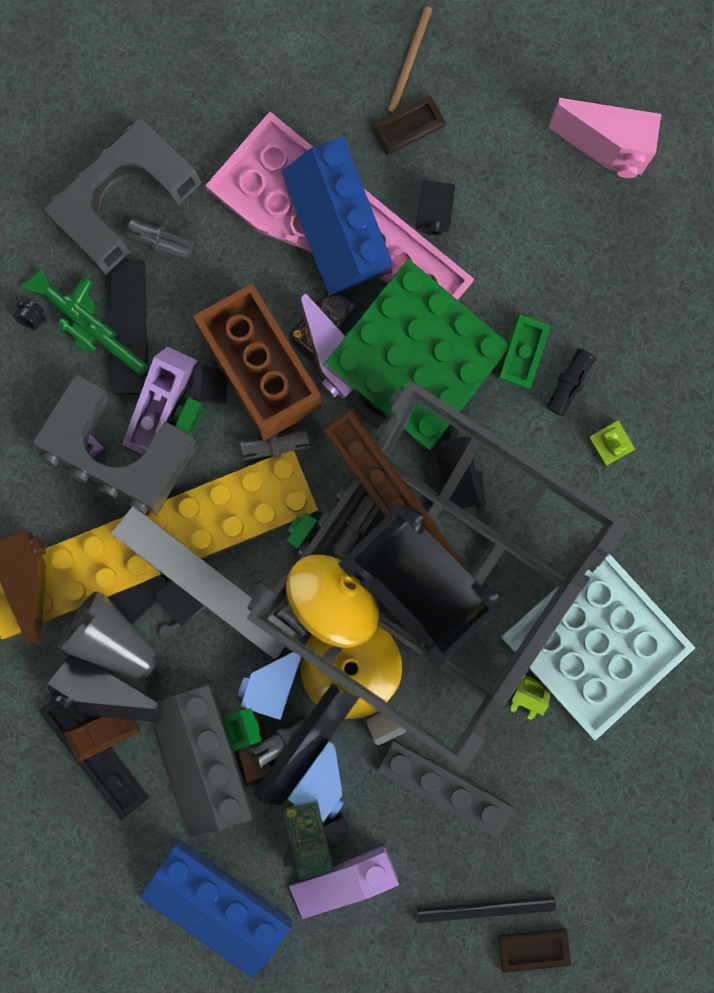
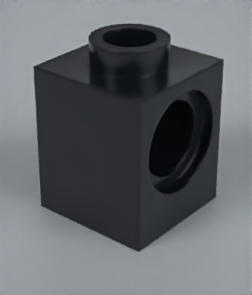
[416,180,455,236]

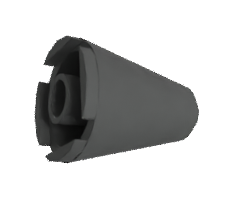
[57,591,157,679]

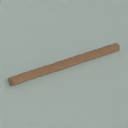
[387,6,432,114]

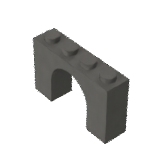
[44,118,202,274]
[33,375,197,516]

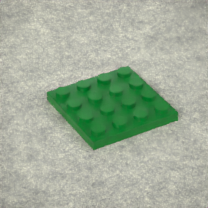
[323,258,510,451]

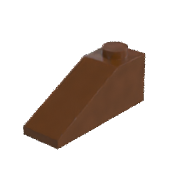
[0,530,46,644]

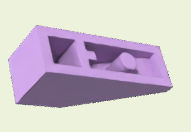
[299,294,352,399]
[122,347,198,455]
[289,845,399,919]

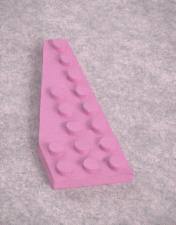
[205,112,474,300]

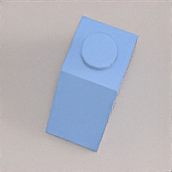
[237,652,301,720]
[288,739,344,824]

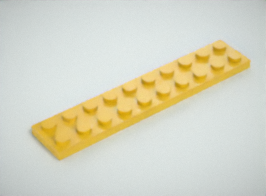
[0,451,319,639]

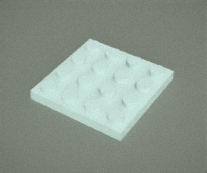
[501,555,695,740]

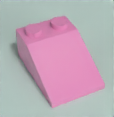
[549,98,661,178]

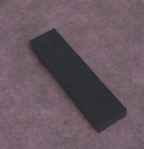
[111,260,148,395]
[253,684,360,806]
[39,701,150,820]

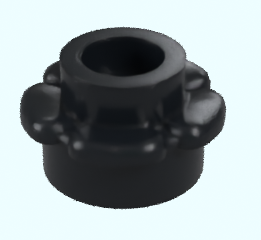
[13,300,46,330]

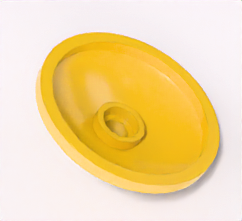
[286,554,379,648]
[300,626,402,719]

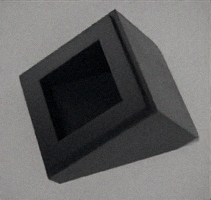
[154,580,203,626]

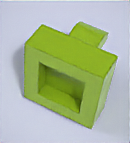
[588,420,635,467]
[511,675,551,720]

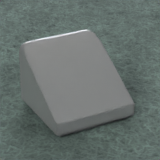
[366,709,406,745]

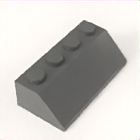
[153,683,255,836]

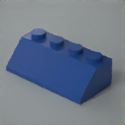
[281,136,392,296]
[140,840,292,978]

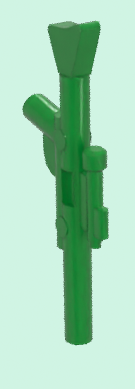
[22,270,148,376]

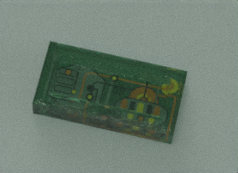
[283,800,334,880]

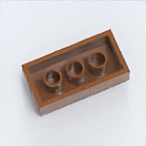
[193,284,322,441]

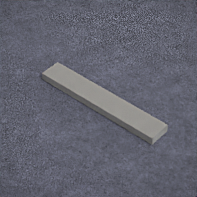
[111,506,296,659]

